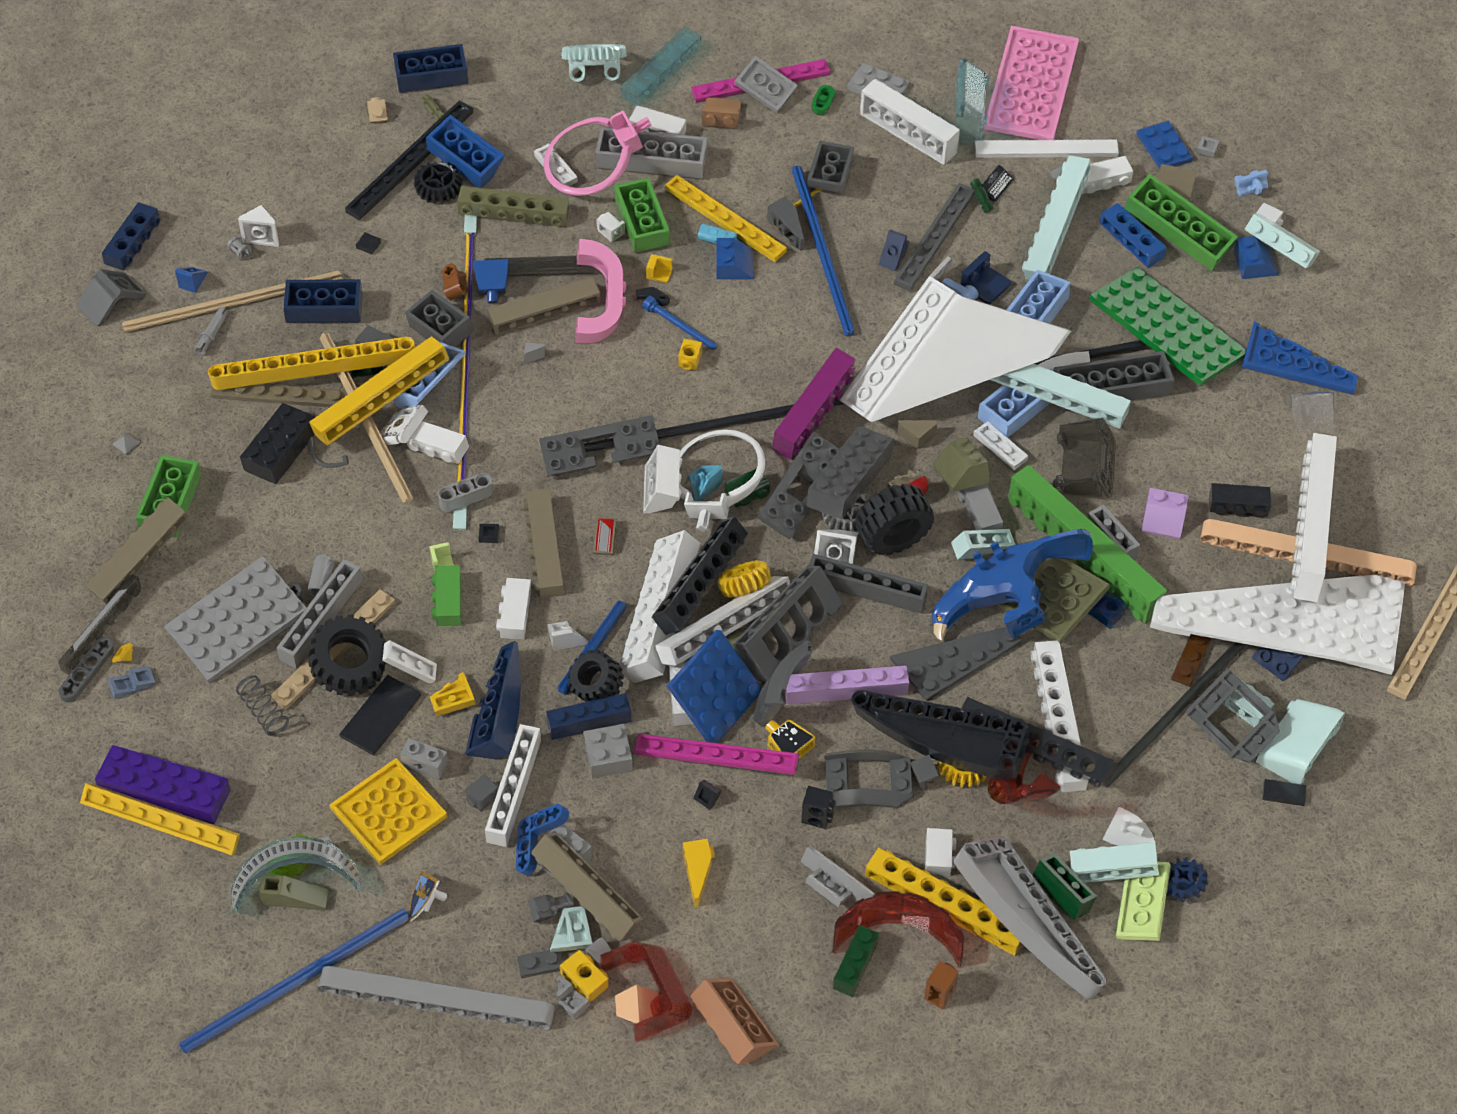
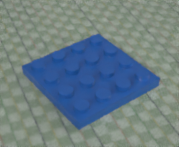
[667,630,762,743]

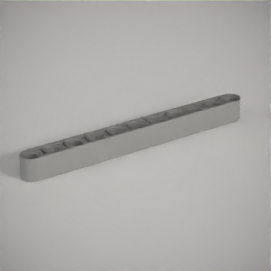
[317,966,555,1030]

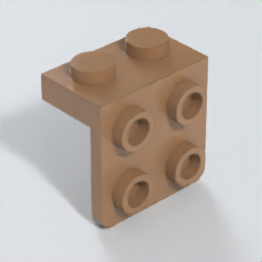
[702,97,741,129]

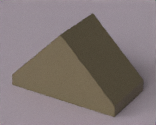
[898,420,937,449]

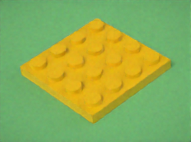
[329,758,448,865]

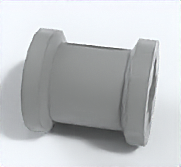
[227,236,251,260]

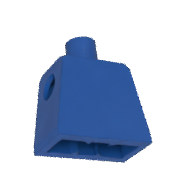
[473,259,509,303]

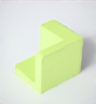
[429,542,454,574]

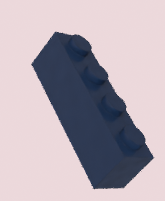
[546,693,632,740]

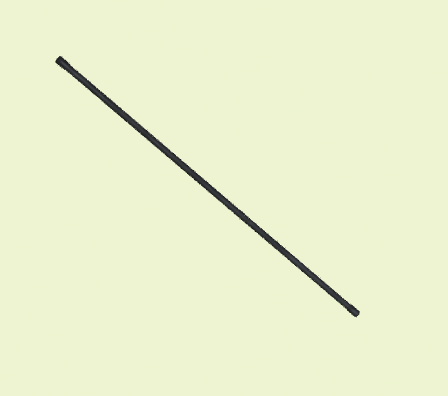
[584,340,1151,452]

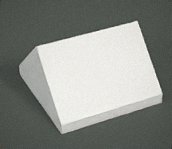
[238,205,279,247]

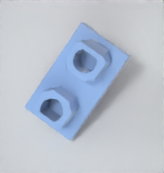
[1235,170,1268,197]

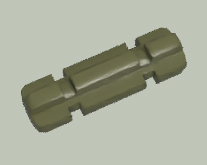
[421,94,444,120]

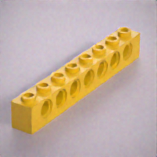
[865,847,1022,956]

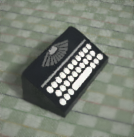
[981,165,1014,202]

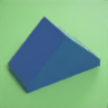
[175,267,208,293]

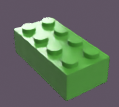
[614,178,670,253]
[136,455,202,538]

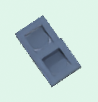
[108,666,155,699]

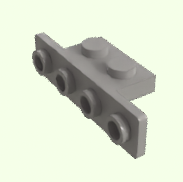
[801,846,875,910]

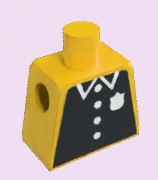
[765,720,815,759]

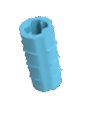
[698,223,738,245]

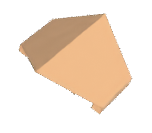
[615,985,660,1025]

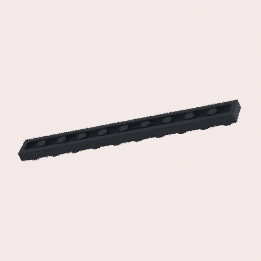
[345,100,474,221]

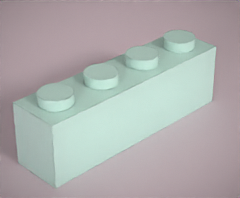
[1244,213,1320,268]
[1070,842,1159,883]

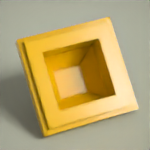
[111,643,133,663]

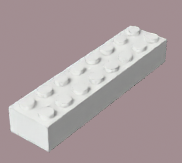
[620,530,700,683]

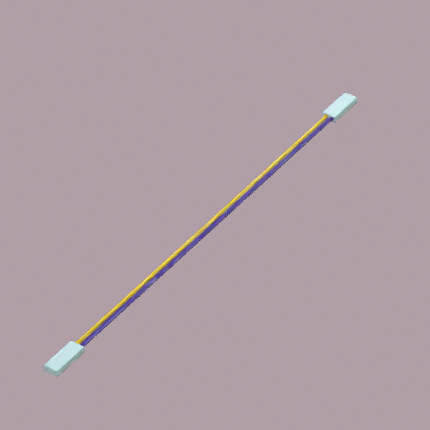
[453,215,477,530]

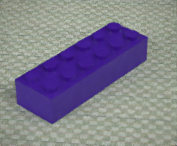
[95,745,231,825]

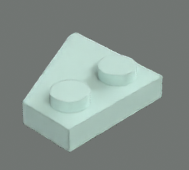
[550,906,592,952]

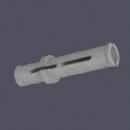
[194,307,229,355]

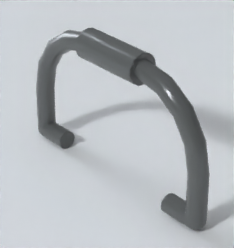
[307,437,348,468]

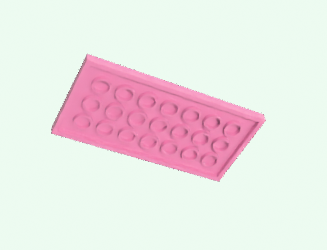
[983,26,1079,140]

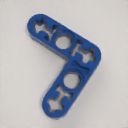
[516,804,569,876]

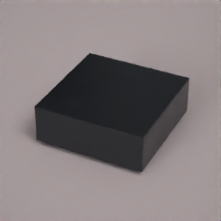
[355,232,381,255]
[478,524,499,543]

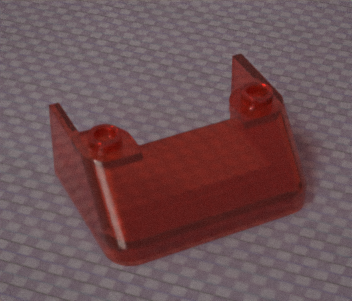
[600,942,692,1042]

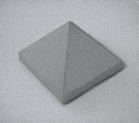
[113,432,140,455]

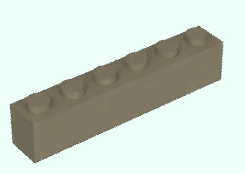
[487,277,601,336]
[523,489,564,598]
[86,498,189,605]
[531,831,644,941]

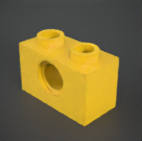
[560,950,609,1002]

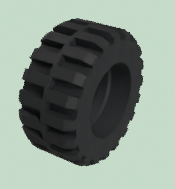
[855,484,934,555]
[308,615,387,696]

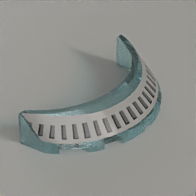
[231,836,362,913]

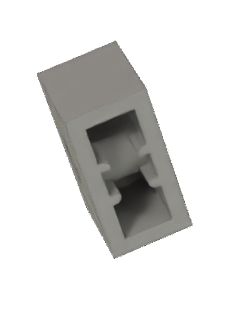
[400,738,448,780]

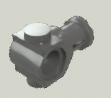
[528,893,573,923]

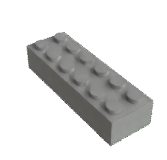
[595,127,707,179]

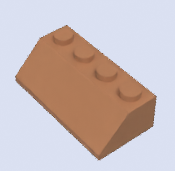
[690,977,779,1065]

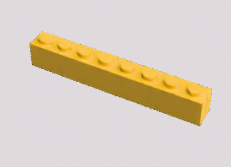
[309,336,450,446]

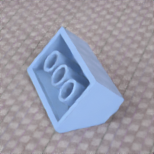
[393,341,466,407]

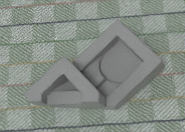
[557,975,590,1019]

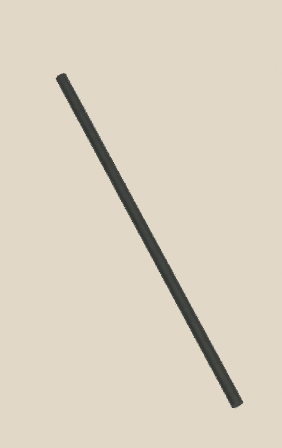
[1108,642,1247,787]

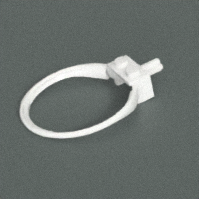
[679,430,765,532]

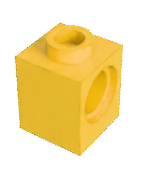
[678,339,702,370]

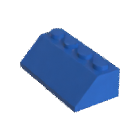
[426,115,505,188]

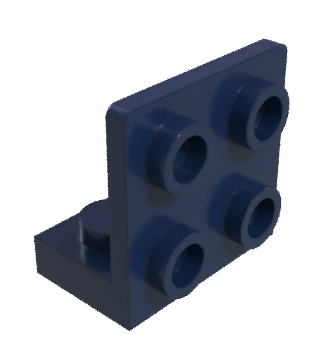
[960,251,1011,305]
[1252,647,1309,681]

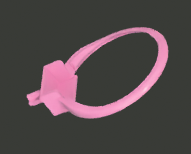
[544,111,652,196]

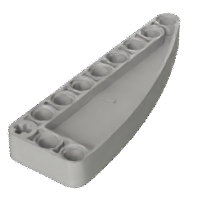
[954,836,1106,999]

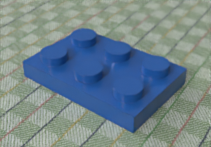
[1136,120,1193,170]

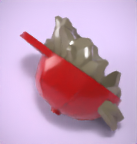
[887,470,933,495]

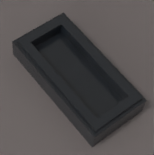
[1262,779,1306,806]

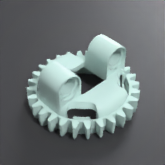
[562,44,626,82]

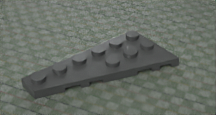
[890,627,1023,702]

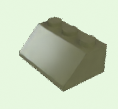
[933,438,990,492]

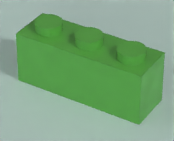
[432,565,461,626]

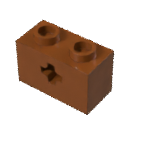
[924,961,959,1010]

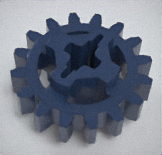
[1166,857,1208,903]

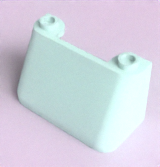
[1256,699,1345,784]

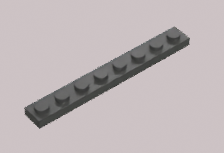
[894,183,975,291]

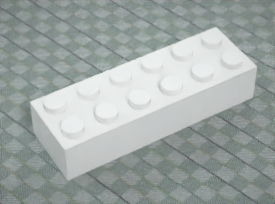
[860,79,960,165]

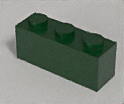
[1033,852,1097,920]
[833,925,879,997]

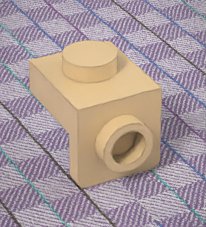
[367,97,388,123]

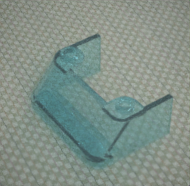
[955,58,989,144]

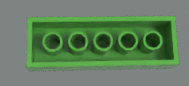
[1124,174,1238,271]

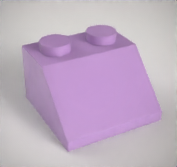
[1141,488,1189,539]

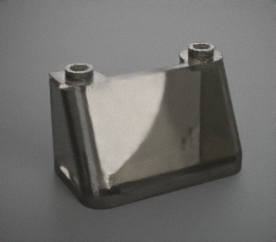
[1053,417,1116,499]

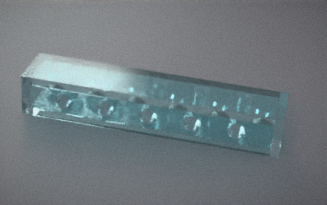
[620,27,701,107]

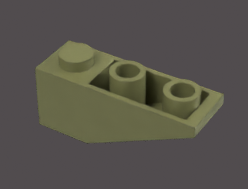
[259,874,329,910]

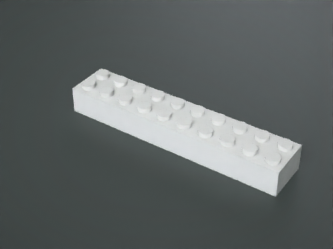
[1290,433,1337,602]

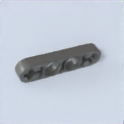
[59,637,114,703]

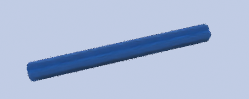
[557,600,627,695]

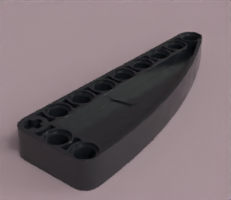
[851,690,1030,781]

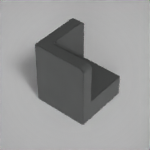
[910,755,938,791]

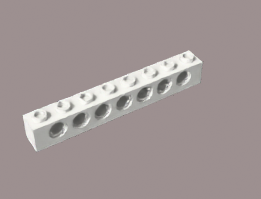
[1031,641,1088,792]

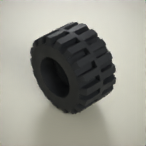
[567,650,624,702]

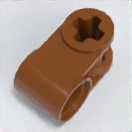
[442,263,468,301]

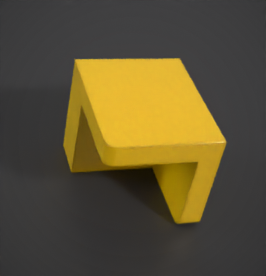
[646,254,673,283]

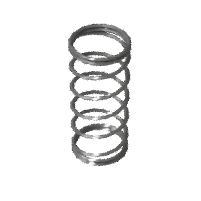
[236,675,289,736]

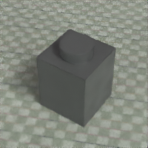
[466,774,498,811]

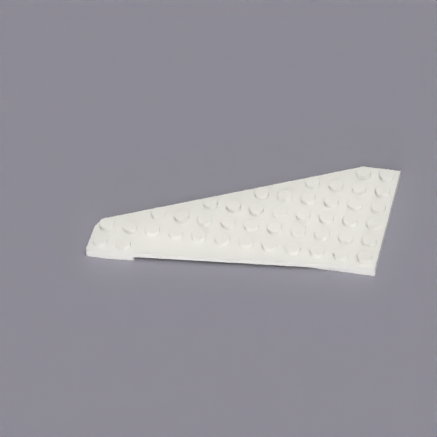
[1150,574,1405,675]

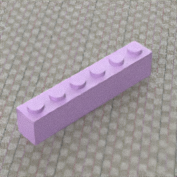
[785,666,909,704]

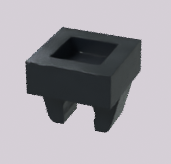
[693,780,721,810]

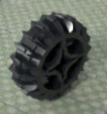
[414,161,463,204]

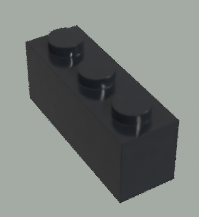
[1209,483,1271,518]

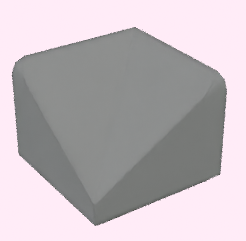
[585,937,616,969]

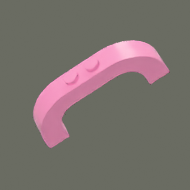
[575,239,626,344]

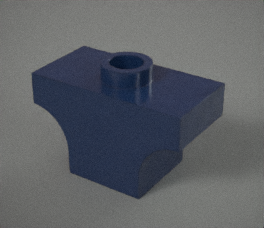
[879,230,910,271]

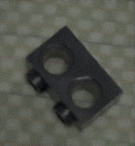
[801,786,835,829]

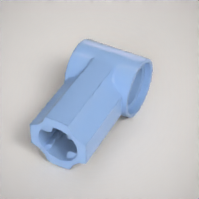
[942,278,979,300]

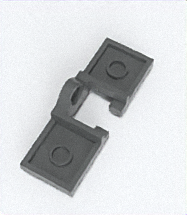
[539,415,659,477]
[757,431,839,540]

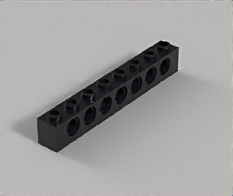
[651,516,748,635]
[958,697,1118,788]

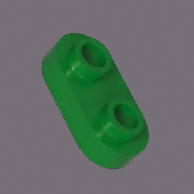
[811,85,835,115]

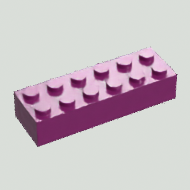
[772,347,856,460]

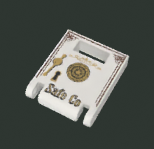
[380,405,428,445]

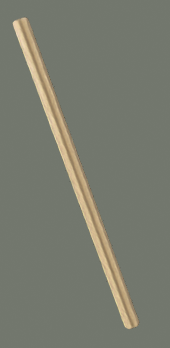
[122,271,342,332]
[320,333,413,504]

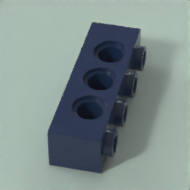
[101,202,160,271]

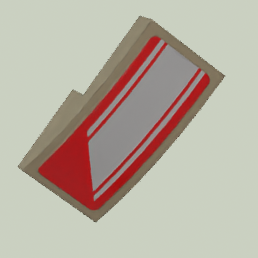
[593,517,617,555]

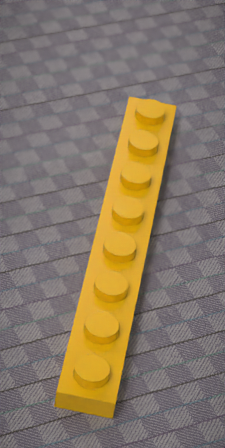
[665,175,787,263]
[80,782,240,855]

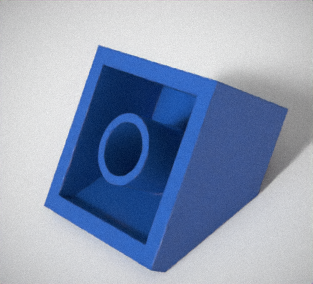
[1234,236,1278,279]
[716,238,753,280]

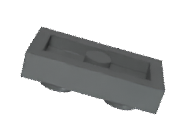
[517,950,563,978]

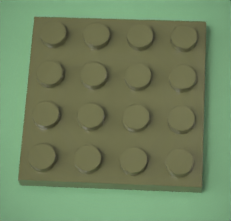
[997,558,1110,644]

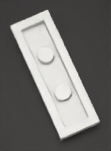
[534,144,578,186]
[973,421,1028,470]
[382,640,437,683]

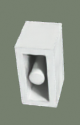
[925,828,956,876]

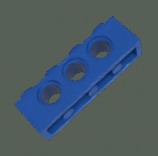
[1100,203,1167,268]

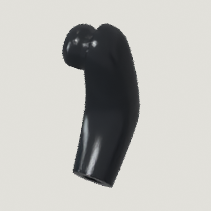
[636,287,670,306]

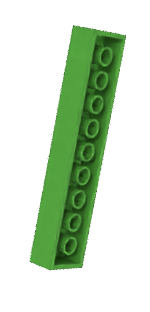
[1008,465,1167,624]

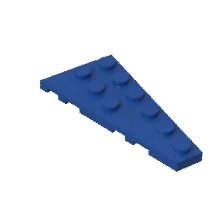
[1242,321,1358,395]

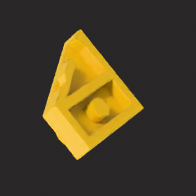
[430,672,476,717]

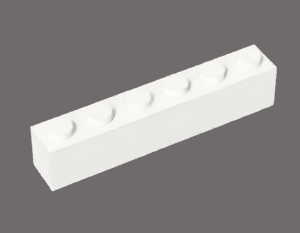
[485,724,541,847]

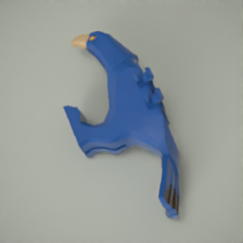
[932,529,1093,642]

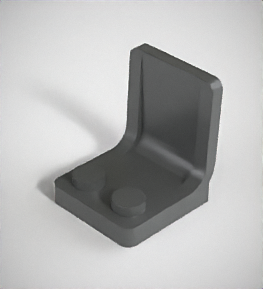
[77,269,146,326]

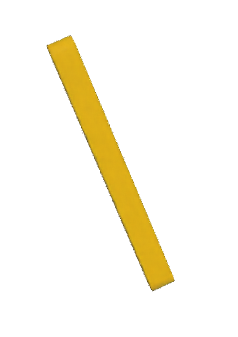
[208,337,415,390]

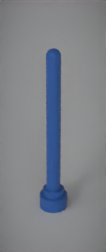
[642,296,717,350]

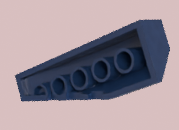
[465,641,521,760]

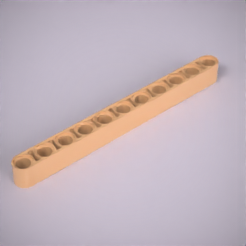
[1200,519,1417,586]

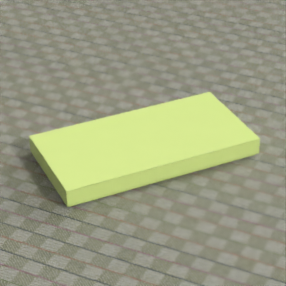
[1116,862,1171,941]

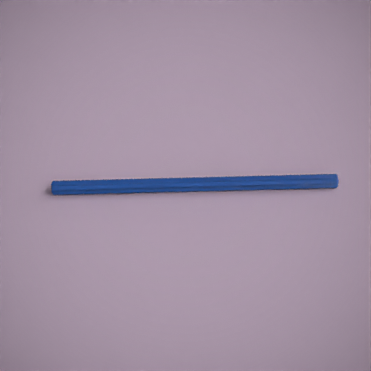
[792,165,855,336]
[179,909,409,1053]

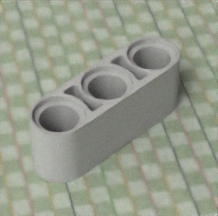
[438,473,493,512]

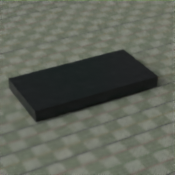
[340,674,421,756]

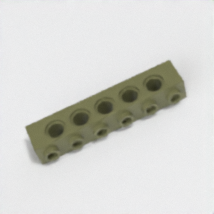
[457,186,569,227]

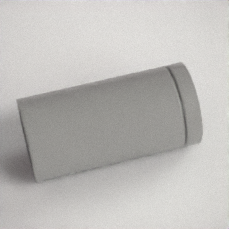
[307,555,335,597]

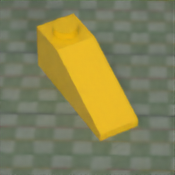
[683,838,715,908]

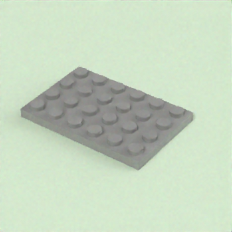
[164,556,306,683]

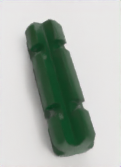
[970,178,993,213]

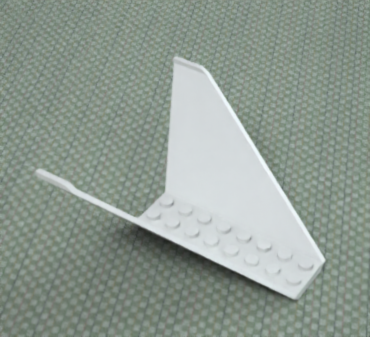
[840,256,1071,422]

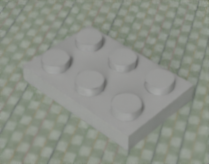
[734,56,798,113]
[847,63,910,95]

